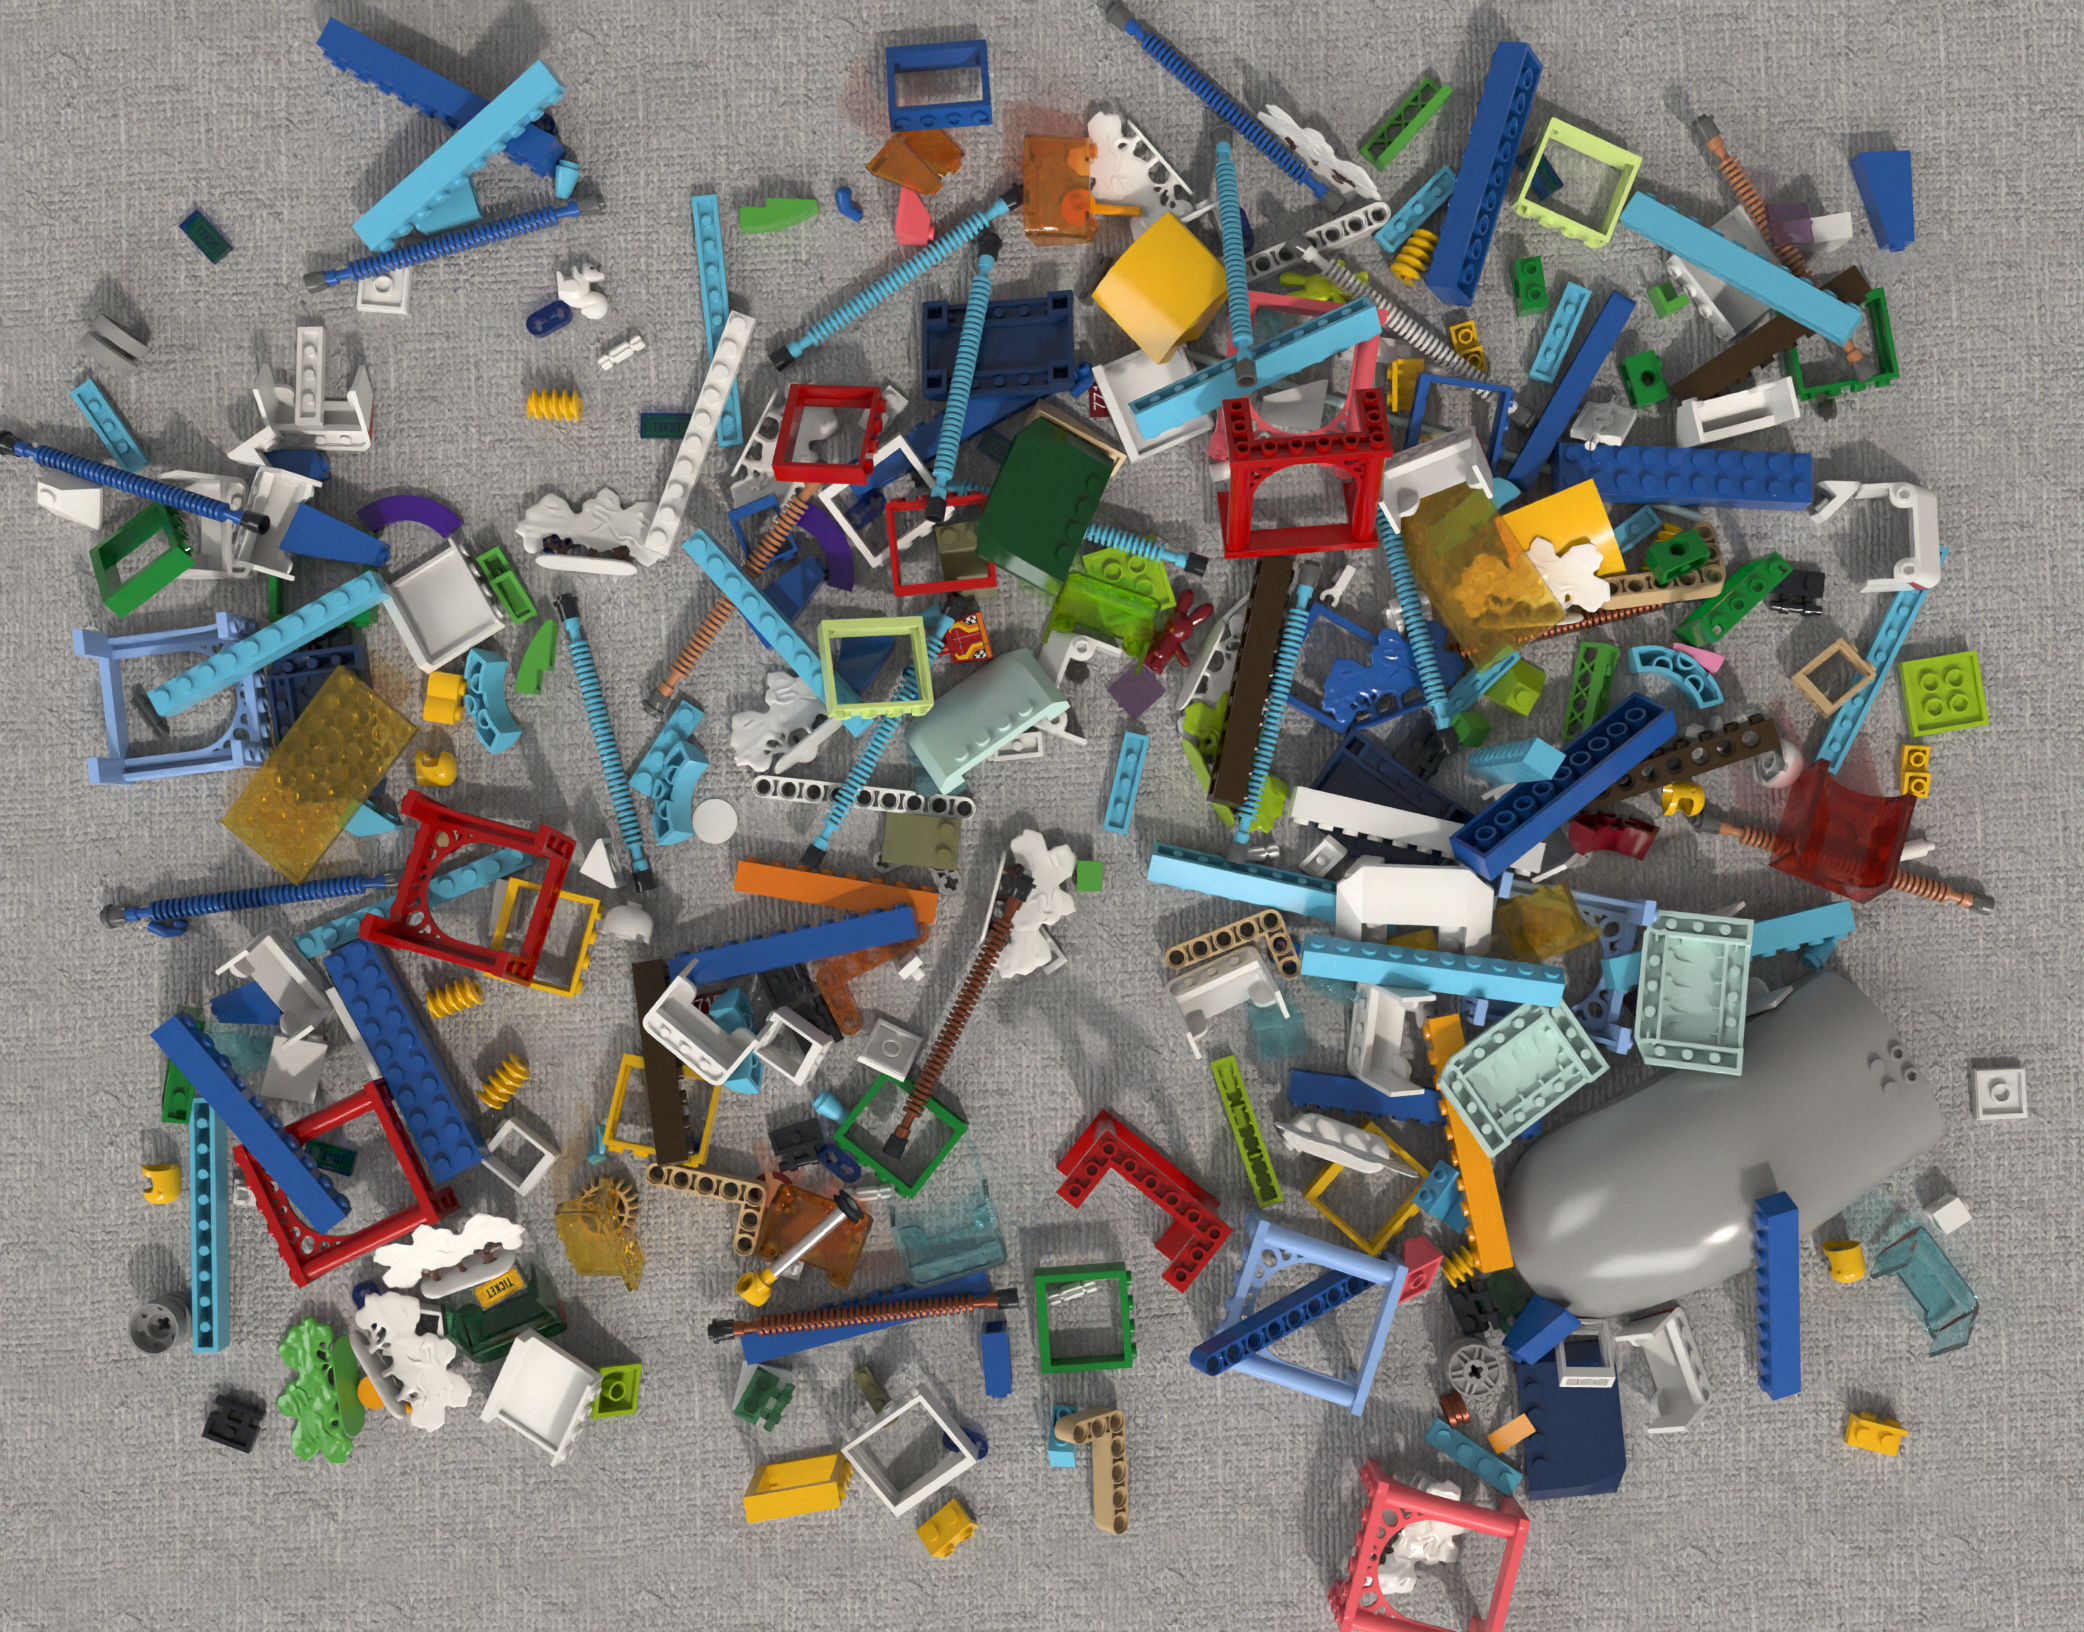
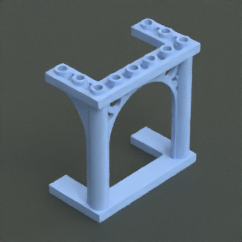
[72,611,274,786]
[1459,871,1658,1055]
[1205,1206,1409,1417]

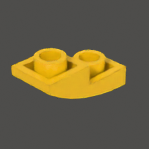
[1447,319,1488,372]
[1899,744,1931,798]

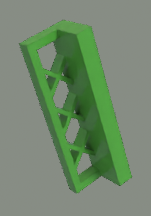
[1359,76,1453,173]
[1561,641,1620,741]

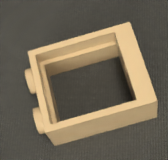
[1790,638,1877,719]

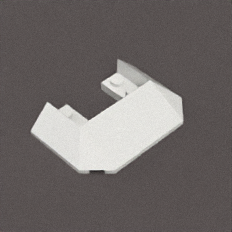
[1335,863,1494,957]

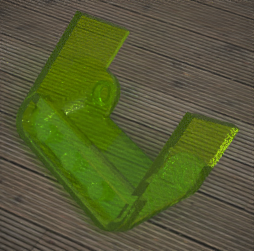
[1042,571,1161,675]

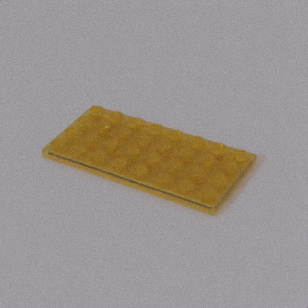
[1400,481,1569,674]
[220,665,420,886]

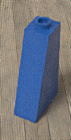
[1850,150,1915,252]
[279,502,391,568]
[737,555,828,652]

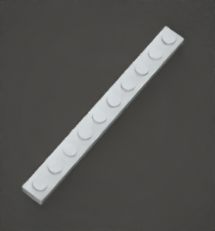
[643,310,756,557]

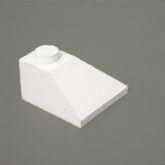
[38,469,103,531]

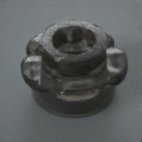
[1817,397,1837,422]
[1065,660,1090,684]

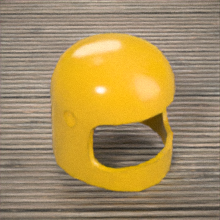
[415,750,458,787]
[1662,780,1705,817]
[141,1164,182,1204]
[1822,1240,1866,1283]

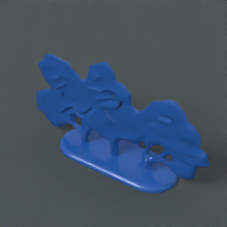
[1321,620,1465,730]

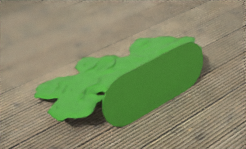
[275,1315,365,1463]

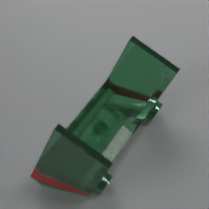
[440,1262,568,1364]

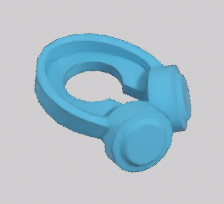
[586,1124,606,1165]

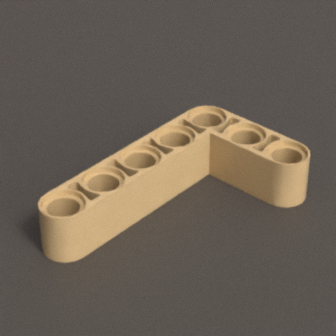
[1600,521,1726,610]
[1164,909,1301,979]
[645,1160,770,1256]
[1055,1406,1129,1535]

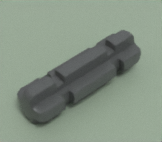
[131,694,170,740]

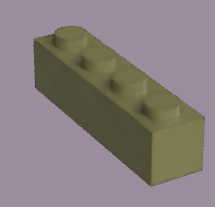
[853,1362,899,1428]

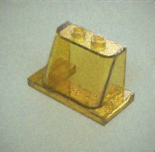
[1493,882,1603,964]
[555,1177,646,1292]

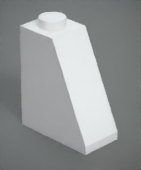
[1777,212,1853,254]
[1256,379,1328,431]

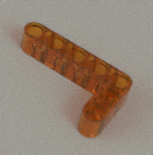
[816,921,931,1035]

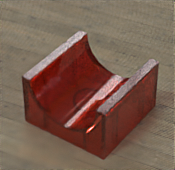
[1768,758,1918,904]

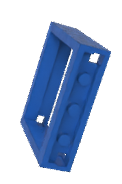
[886,39,993,133]
[1403,371,1515,486]
[1267,601,1379,735]

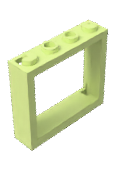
[1510,117,1643,248]
[817,616,934,720]

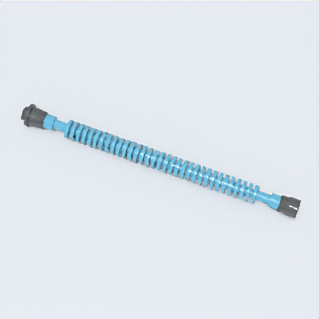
[1209,122,1257,388]
[1225,560,1324,865]

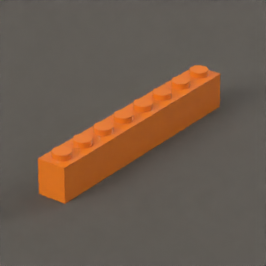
[734,856,940,924]

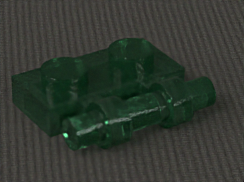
[1479,1269,1530,1334]
[733,1366,796,1432]

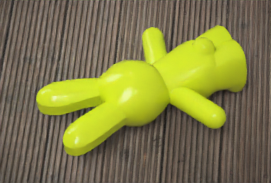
[1279,260,1369,304]

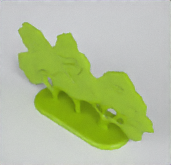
[1182,692,1289,834]

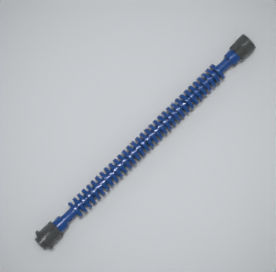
[1105,0,1347,216]
[303,190,606,294]
[100,868,406,929]

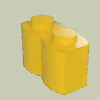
[423,671,468,725]

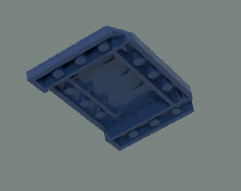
[266,644,387,806]
[1512,1339,1627,1501]

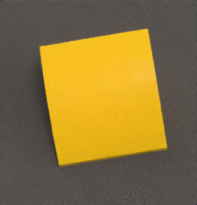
[1091,211,1228,365]
[1494,478,1628,614]

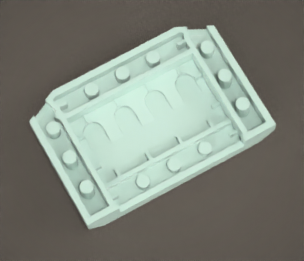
[903,648,1070,796]
[1634,910,1754,1076]
[1437,998,1610,1158]

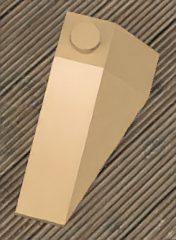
[1023,398,1127,476]

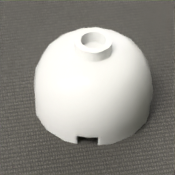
[1753,738,1803,789]
[601,901,654,944]

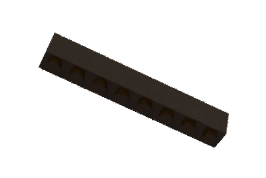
[1670,264,1872,406]
[632,959,695,1168]

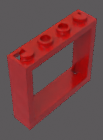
[771,384,887,485]
[885,490,997,597]

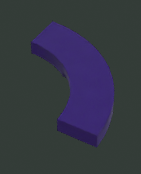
[356,495,464,539]
[792,502,855,593]

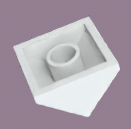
[580,838,627,889]

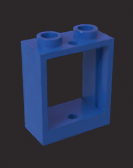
[727,492,799,570]
[981,1320,1013,1399]

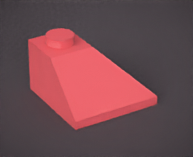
[895,179,936,248]
[1397,1235,1444,1305]

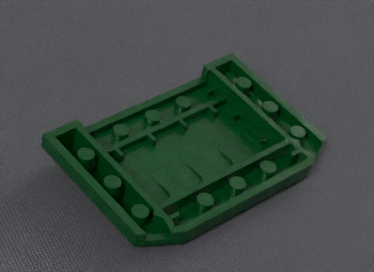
[974,417,1114,596]

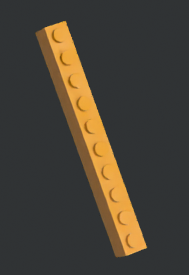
[1422,1012,1514,1273]

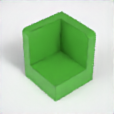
[1647,281,1690,320]
[1451,712,1492,747]
[1077,860,1103,892]

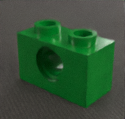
[1509,256,1549,317]
[1618,349,1669,410]
[1645,528,1711,585]

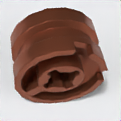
[1438,1389,1471,1430]

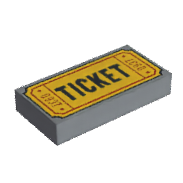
[471,1263,529,1311]

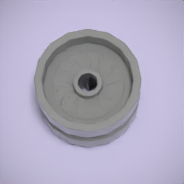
[80,313,151,377]

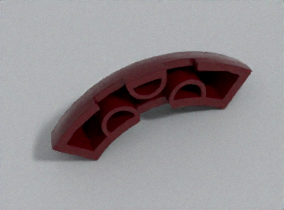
[1568,810,1660,861]

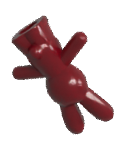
[1139,589,1214,675]

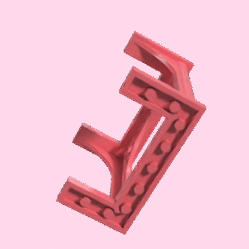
[1206,290,1388,480]
[1327,1458,1531,1632]

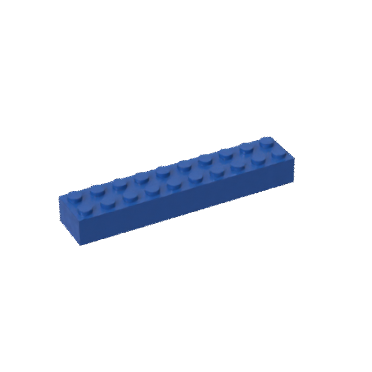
[316,17,567,179]
[1426,41,1544,307]
[1551,442,1812,511]
[1449,691,1678,881]
[323,938,492,1183]

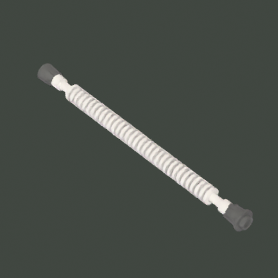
[1283,230,1539,432]

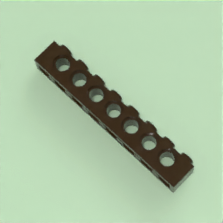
[1579,713,1781,813]

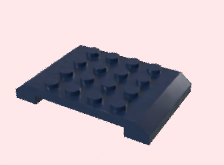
[922,290,1075,402]
[1309,728,1475,866]

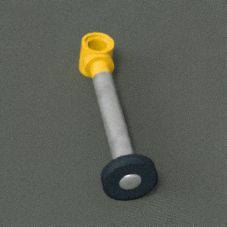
[735,1189,864,1307]

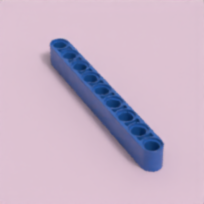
[1505,289,1637,494]
[1189,1269,1377,1376]

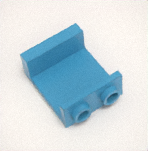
[1412,1159,1468,1234]

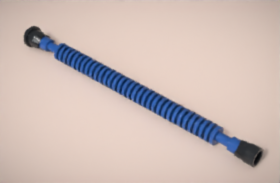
[0,430,270,535]

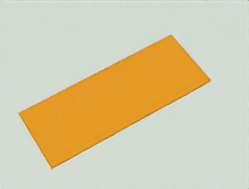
[1486,1413,1536,1454]

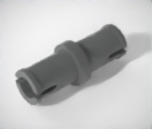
[1078,253,1113,307]

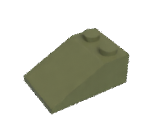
[935,520,999,603]
[882,812,962,870]

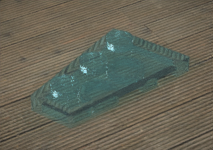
[204,1031,274,1075]

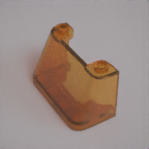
[865,129,966,196]
[1023,134,1098,247]
[753,1184,874,1290]

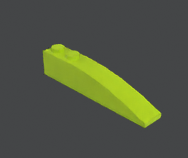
[1210,1055,1284,1209]

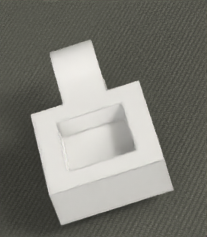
[1319,564,1356,608]

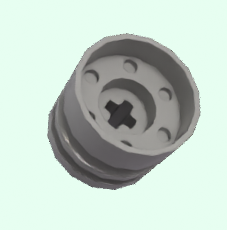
[128,1292,193,1356]
[1440,1334,1502,1398]

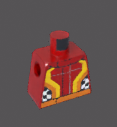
[934,611,994,664]

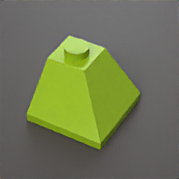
[1482,659,1547,718]
[588,1362,642,1419]

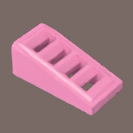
[1666,642,1726,674]

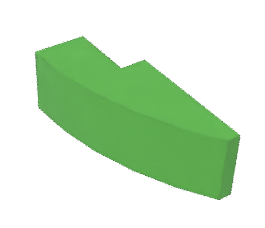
[739,197,819,234]
[476,543,538,625]
[515,619,559,695]

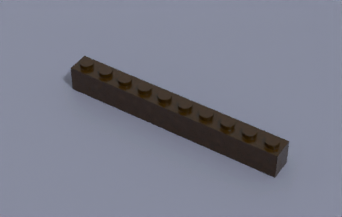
[1206,556,1295,808]

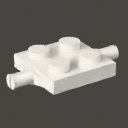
[1570,395,1637,451]

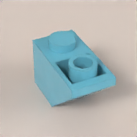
[337,797,404,837]
[1048,1405,1079,1467]

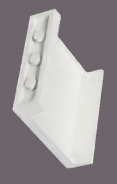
[1665,201,1794,342]
[1092,342,1217,465]
[382,538,506,674]
[480,1328,604,1467]

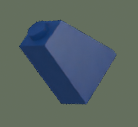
[254,450,332,482]
[837,635,895,697]
[210,981,283,1025]
[1501,1294,1582,1365]

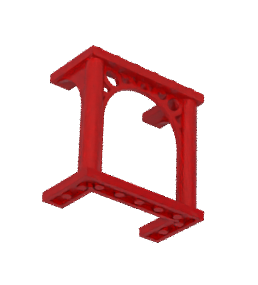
[1217,387,1393,559]
[358,788,577,987]
[232,1077,461,1289]
[1056,1108,1233,1294]

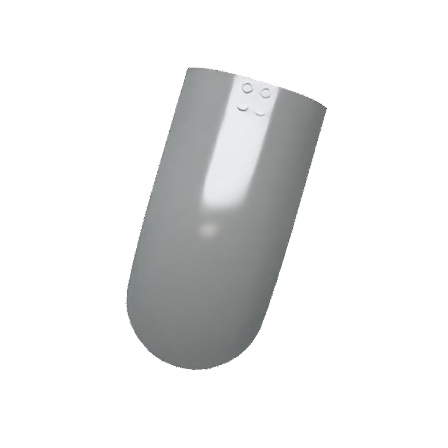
[1503,970,1942,1319]

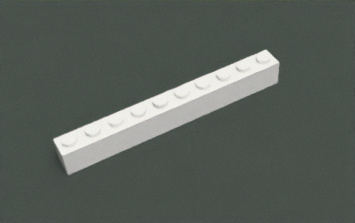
[1287,786,1546,877]

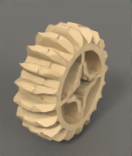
[572,1174,641,1244]

